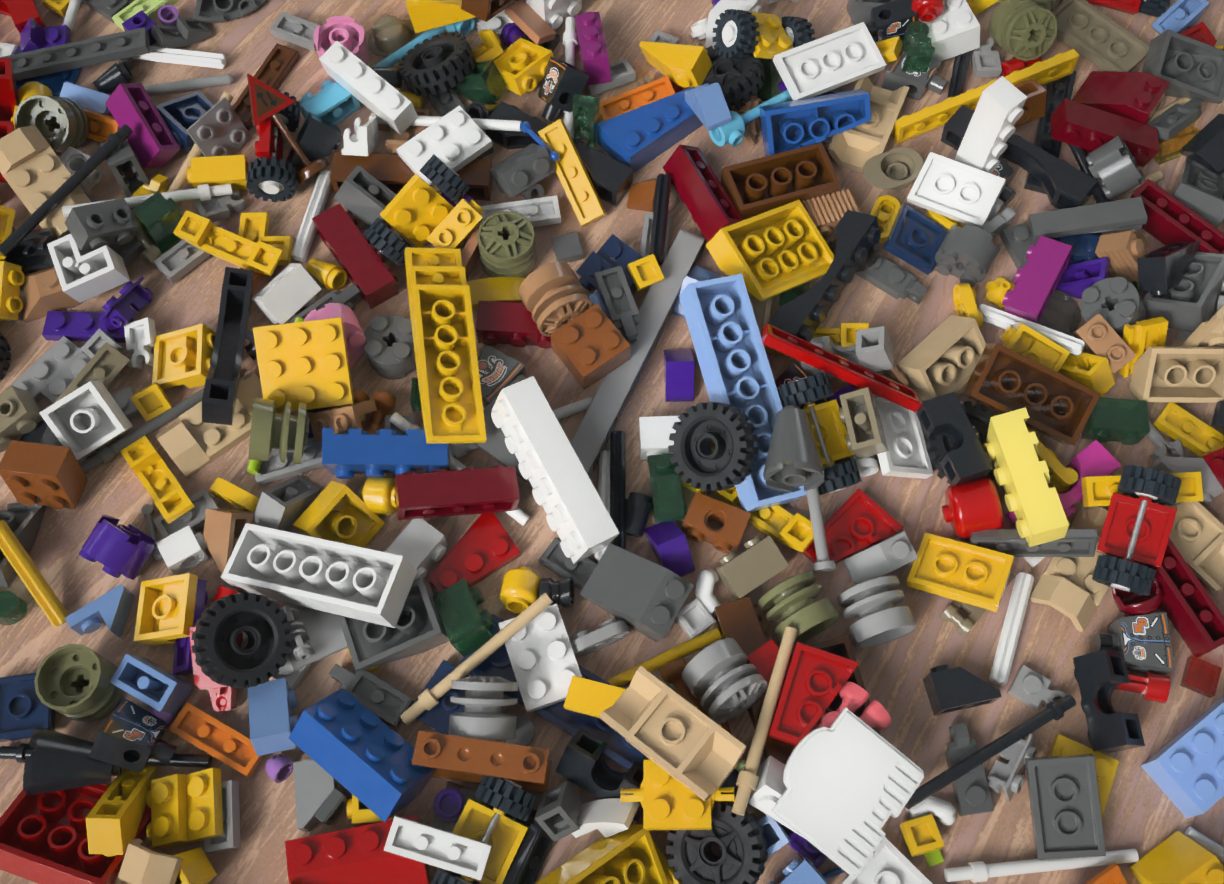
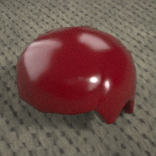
[1111,577,1163,616]

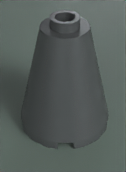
[763,405,825,492]

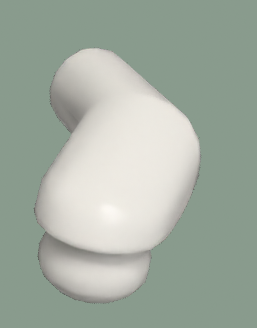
[695,569,721,615]
[906,796,956,826]

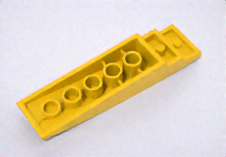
[404,247,487,444]

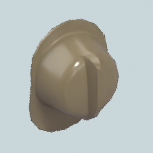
[368,15,426,57]
[863,147,924,190]

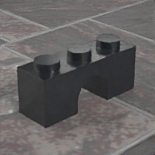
[916,391,993,486]
[1073,649,1145,753]
[555,727,644,822]

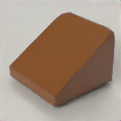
[627,180,657,212]

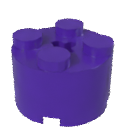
[79,515,157,580]

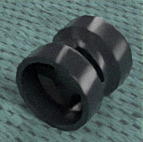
[539,577,575,608]

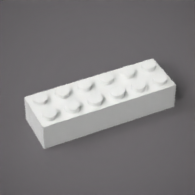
[491,376,619,564]
[221,523,417,628]

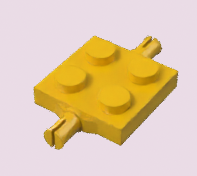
[620,760,735,830]

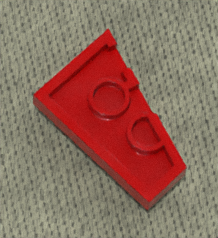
[801,489,904,564]
[429,513,521,604]
[768,642,859,746]

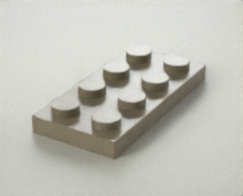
[1052,0,1149,72]

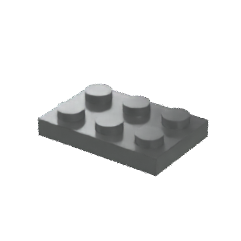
[1025,754,1106,860]

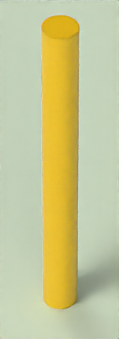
[607,627,722,687]

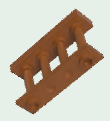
[412,730,552,794]

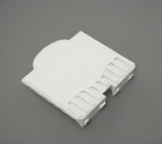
[771,707,924,876]

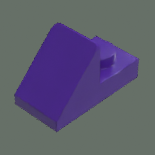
[20,18,71,53]

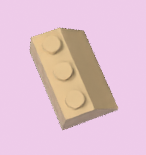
[896,315,986,401]
[1129,346,1224,403]

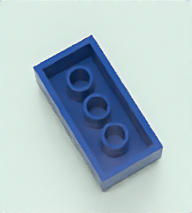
[289,688,436,822]

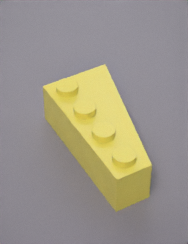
[983,407,1069,547]

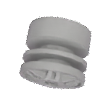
[837,576,917,649]
[682,638,768,724]
[448,676,519,740]

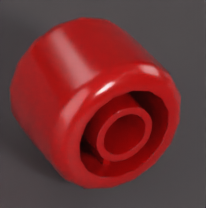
[942,477,1003,539]

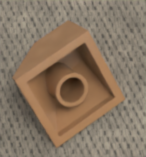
[19,266,80,323]

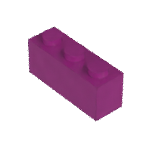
[574,11,612,86]
[105,83,181,169]
[1002,235,1072,324]

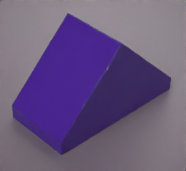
[1054,257,1109,299]
[663,349,694,402]
[643,518,695,577]

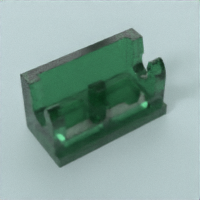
[572,94,600,149]

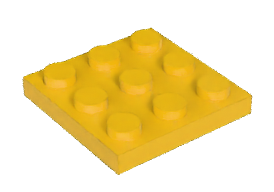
[253,317,354,413]

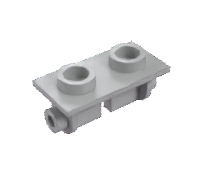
[987,734,1038,802]

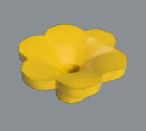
[985,277,1015,308]

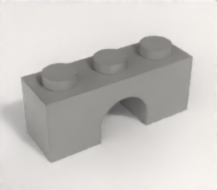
[800,326,894,379]

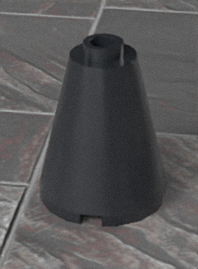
[23,727,122,795]

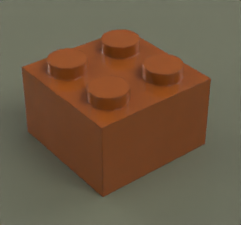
[550,303,631,390]
[0,440,88,509]

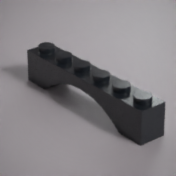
[486,101,633,206]
[941,105,1098,209]
[768,210,881,342]
[202,267,254,425]

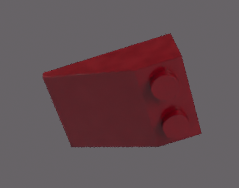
[1072,71,1171,125]

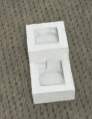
[571,798,640,838]

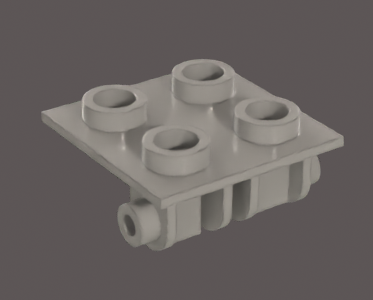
[186,97,252,157]
[281,604,348,671]

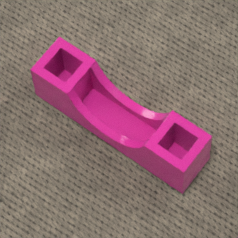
[1005,440,1121,526]

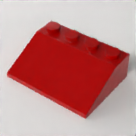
[0,784,151,884]
[285,815,431,884]

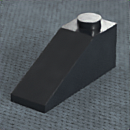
[1137,241,1200,295]

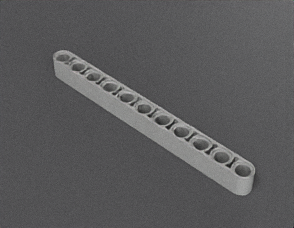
[571,229,706,478]

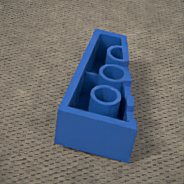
[597,87,703,173]
[759,89,871,157]
[322,428,450,479]

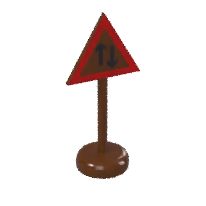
[247,74,330,184]

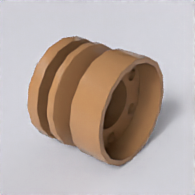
[518,261,593,336]

